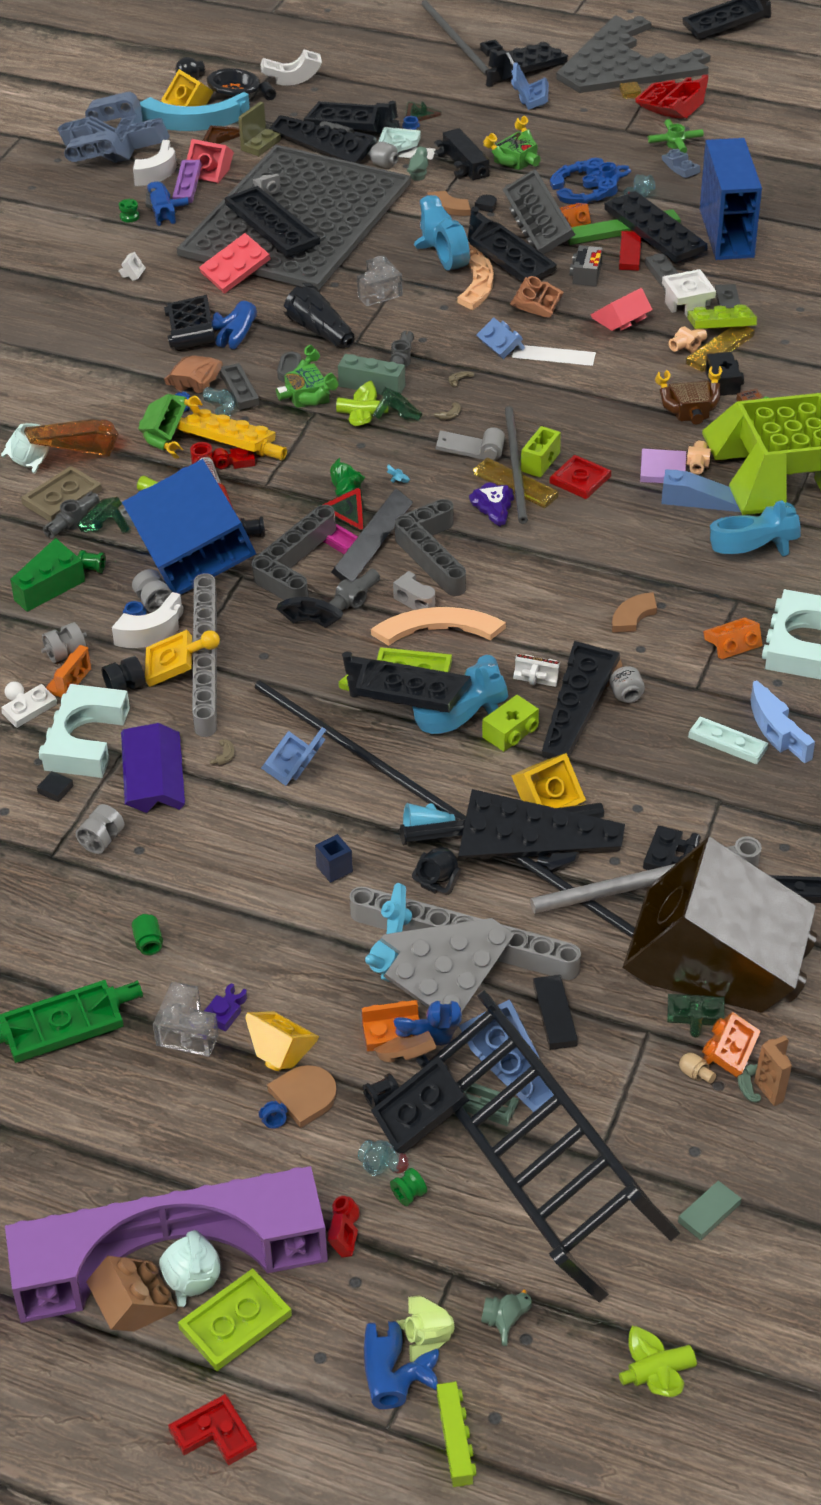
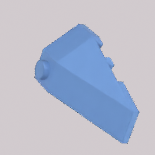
[661,469,741,512]
[459,999,554,1112]

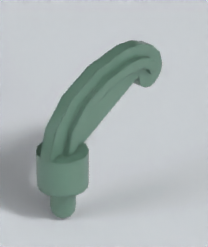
[737,1063,761,1103]

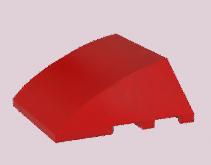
[635,74,709,119]

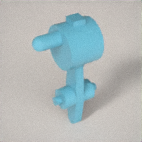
[365,883,412,982]

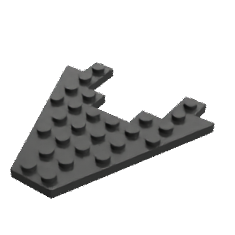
[556,15,711,93]

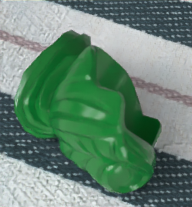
[330,458,365,500]

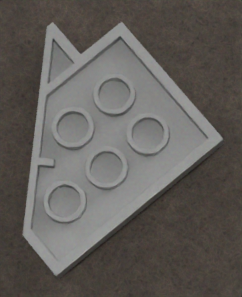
[379,918,514,1012]

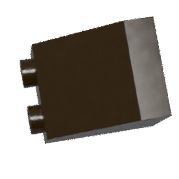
[622,837,817,1013]

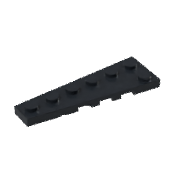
[269,115,377,164]
[542,641,620,759]

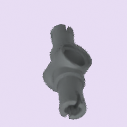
[390,331,414,367]
[43,491,100,538]
[329,568,380,611]

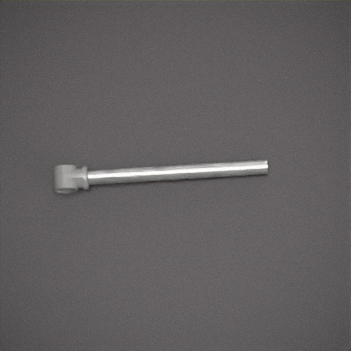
[530,836,762,914]

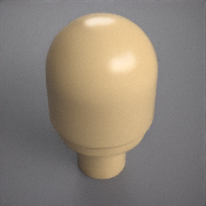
[679,1053,716,1084]

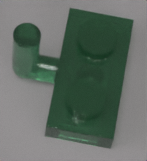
[373,387,422,421]
[77,497,130,533]
[667,993,724,1038]

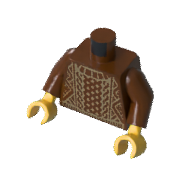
[655,366,722,425]

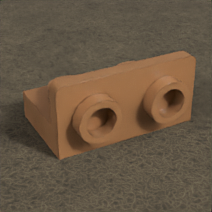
[754,1035,792,1106]

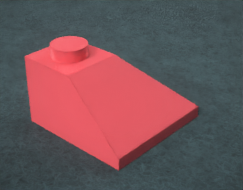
[187,139,234,183]

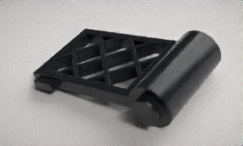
[164,295,216,351]

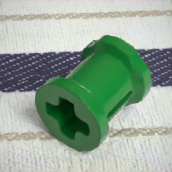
[78,550,106,573]

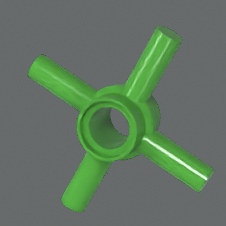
[648,119,704,153]

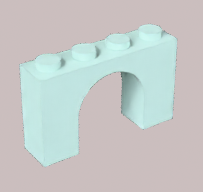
[762,589,821,679]
[39,684,130,778]

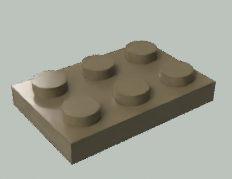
[21,466,102,522]

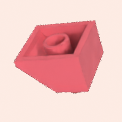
[590,288,653,331]

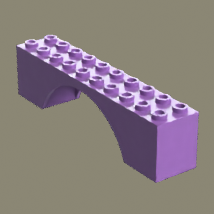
[5,1166,328,1323]

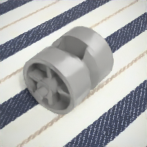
[132,569,172,613]
[41,622,87,663]
[76,804,125,854]

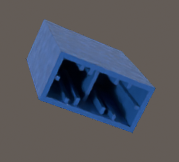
[700,138,762,260]
[122,459,256,594]

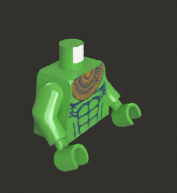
[276,345,338,408]

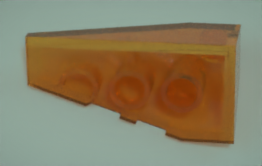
[24,419,119,456]

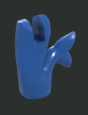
[212,301,257,350]
[394,1001,462,1045]
[364,1321,439,1409]

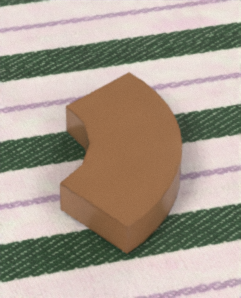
[427,191,470,216]
[612,592,657,632]
[374,1031,437,1062]

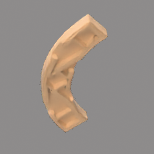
[457,242,493,311]
[371,607,506,646]

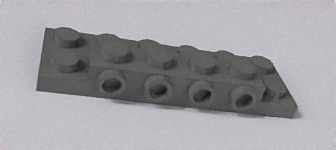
[502,169,575,254]

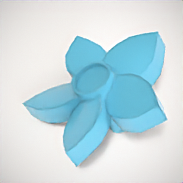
[387,464,410,483]

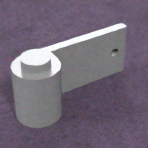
[435,428,505,461]

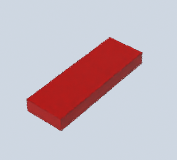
[619,231,641,271]

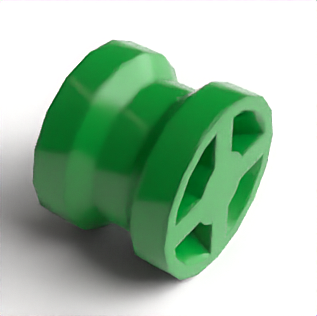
[119,199,139,223]
[390,1168,427,1206]

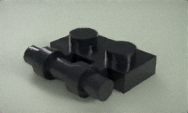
[643,825,701,870]

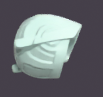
[1,423,52,474]
[159,1230,221,1307]

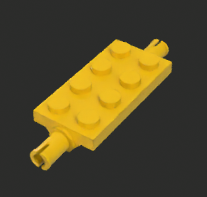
[176,409,287,460]

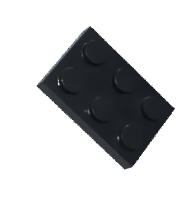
[371,1056,470,1155]

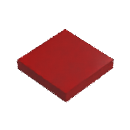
[549,455,611,499]

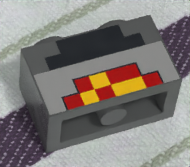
[569,245,603,287]

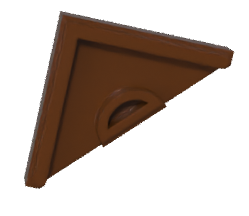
[203,125,240,144]

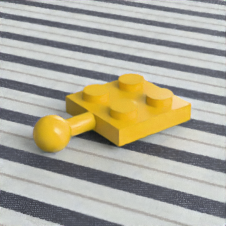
[145,630,220,687]

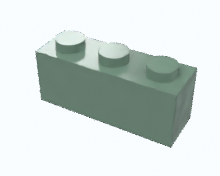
[338,354,405,398]

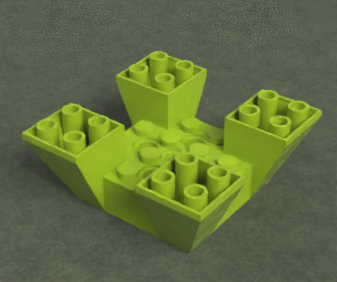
[702,393,821,515]

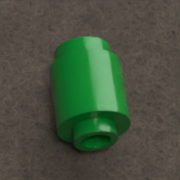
[131,914,163,955]

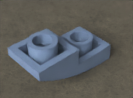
[662,149,701,178]

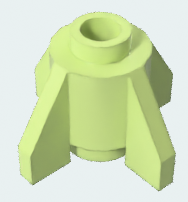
[397,1296,454,1362]

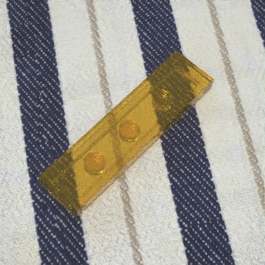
[686,326,755,372]
[474,458,558,508]

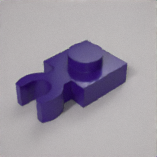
[202,983,247,1031]

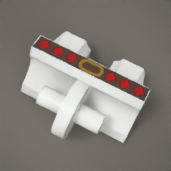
[513,654,560,687]

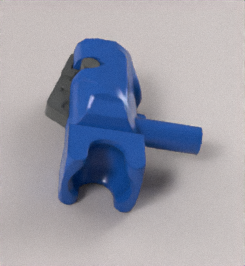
[146,181,189,226]

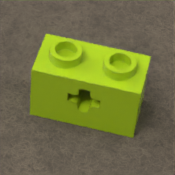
[521,426,561,478]
[482,695,539,752]

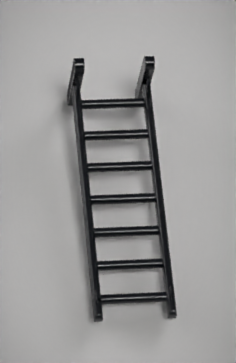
[414,990,680,1303]

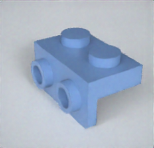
[476,318,525,359]

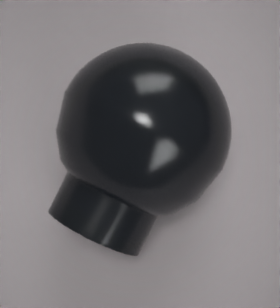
[175,57,205,79]

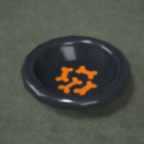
[207,68,260,98]

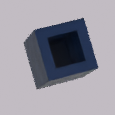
[315,834,353,883]

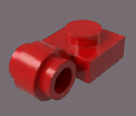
[212,447,255,469]
[327,1196,360,1258]

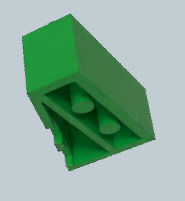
[10,538,85,612]

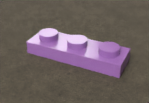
[172,160,202,203]

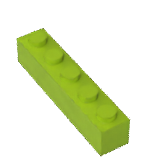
[437,1381,477,1487]

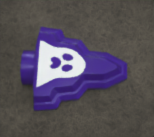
[469,482,514,527]

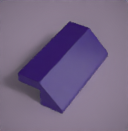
[121,723,185,813]

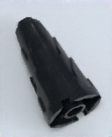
[283,282,355,348]

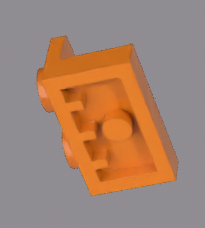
[560,203,591,227]
[703,617,762,659]
[46,645,91,698]
[361,1000,419,1052]
[702,1012,761,1077]

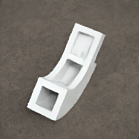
[261,49,322,86]
[133,140,177,186]
[112,592,183,648]

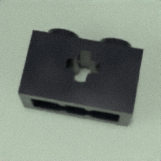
[705,352,744,396]

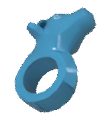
[414,195,470,270]
[710,500,801,557]
[412,655,509,734]

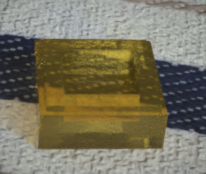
[619,82,641,98]

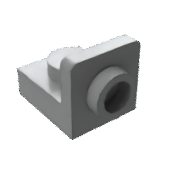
[253,174,281,195]

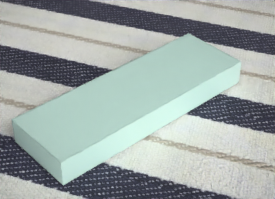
[688,716,768,764]

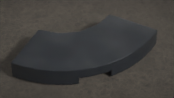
[276,597,343,628]

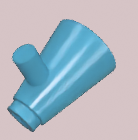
[403,803,455,827]

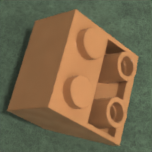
[86,1256,178,1332]

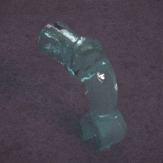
[203,387,235,419]

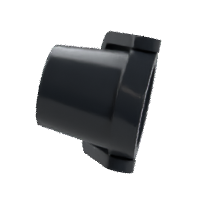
[412,847,461,895]

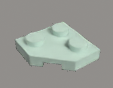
[378,127,420,152]

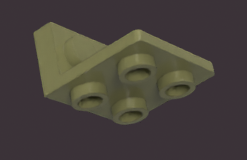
[238,102,281,157]

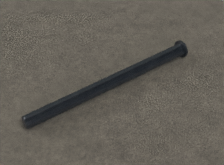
[400,803,604,845]

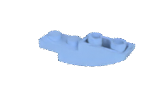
[751,680,815,763]

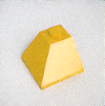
[161,69,214,107]
[511,753,586,808]
[245,1011,319,1071]

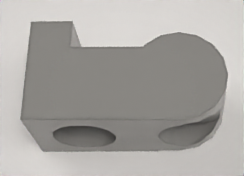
[393,571,435,610]

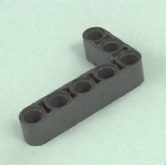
[395,499,466,596]
[251,505,336,600]

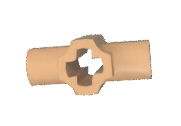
[669,326,707,353]
[687,441,711,475]

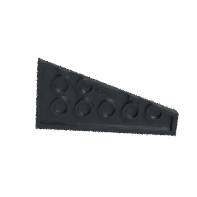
[457,789,625,861]

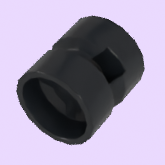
[101,655,146,691]

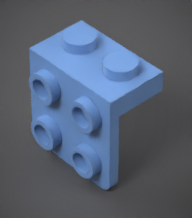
[511,62,549,110]
[261,727,326,786]

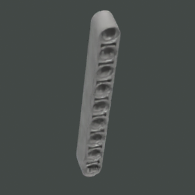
[192,573,217,737]
[349,887,581,980]

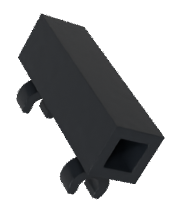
[434,128,489,181]

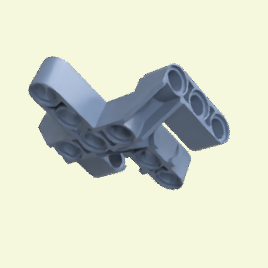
[57,92,170,163]

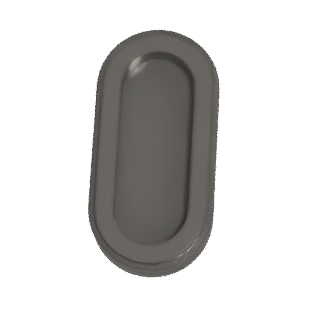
[277,352,301,382]

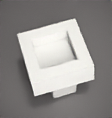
[119,252,145,281]

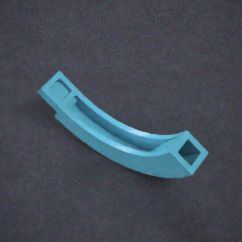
[140,92,250,131]

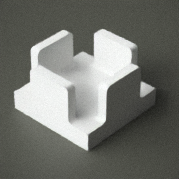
[662,269,716,317]

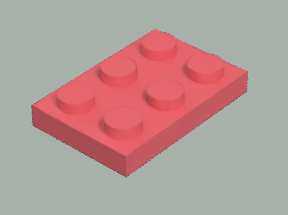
[199,233,271,294]

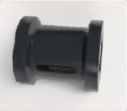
[240,516,265,537]
[362,1073,399,1108]

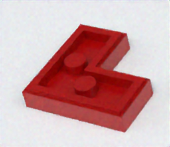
[168,1394,257,1466]

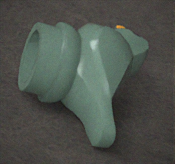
[407,147,428,181]
[481,1289,532,1346]

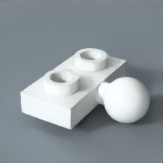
[1,681,57,728]

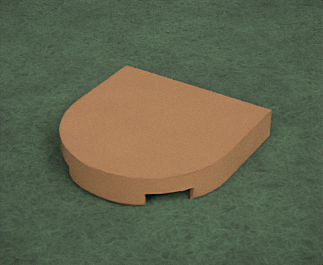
[267,1065,336,1128]

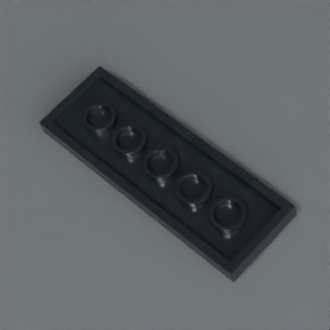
[225,186,320,257]
[604,191,708,263]

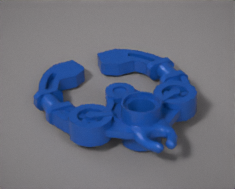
[550,157,631,204]

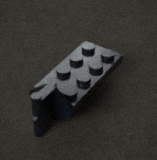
[682,0,771,39]
[486,42,568,87]
[304,101,400,134]
[467,207,557,282]
[342,651,472,713]

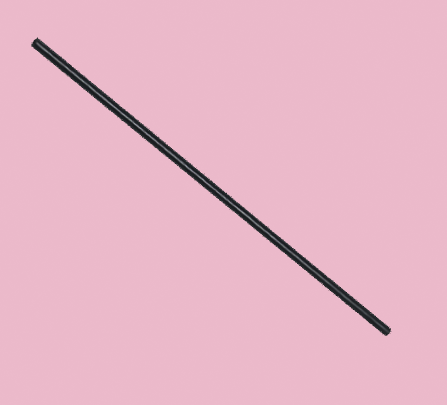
[255,680,635,938]

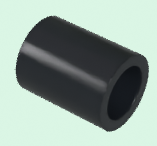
[259,81,276,101]

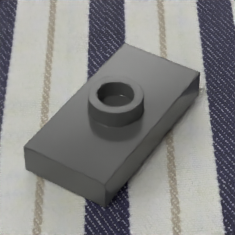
[715,284,741,308]

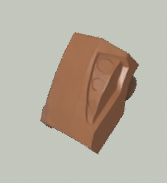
[510,276,564,318]
[164,356,223,393]

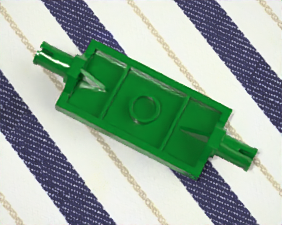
[0,980,143,1063]

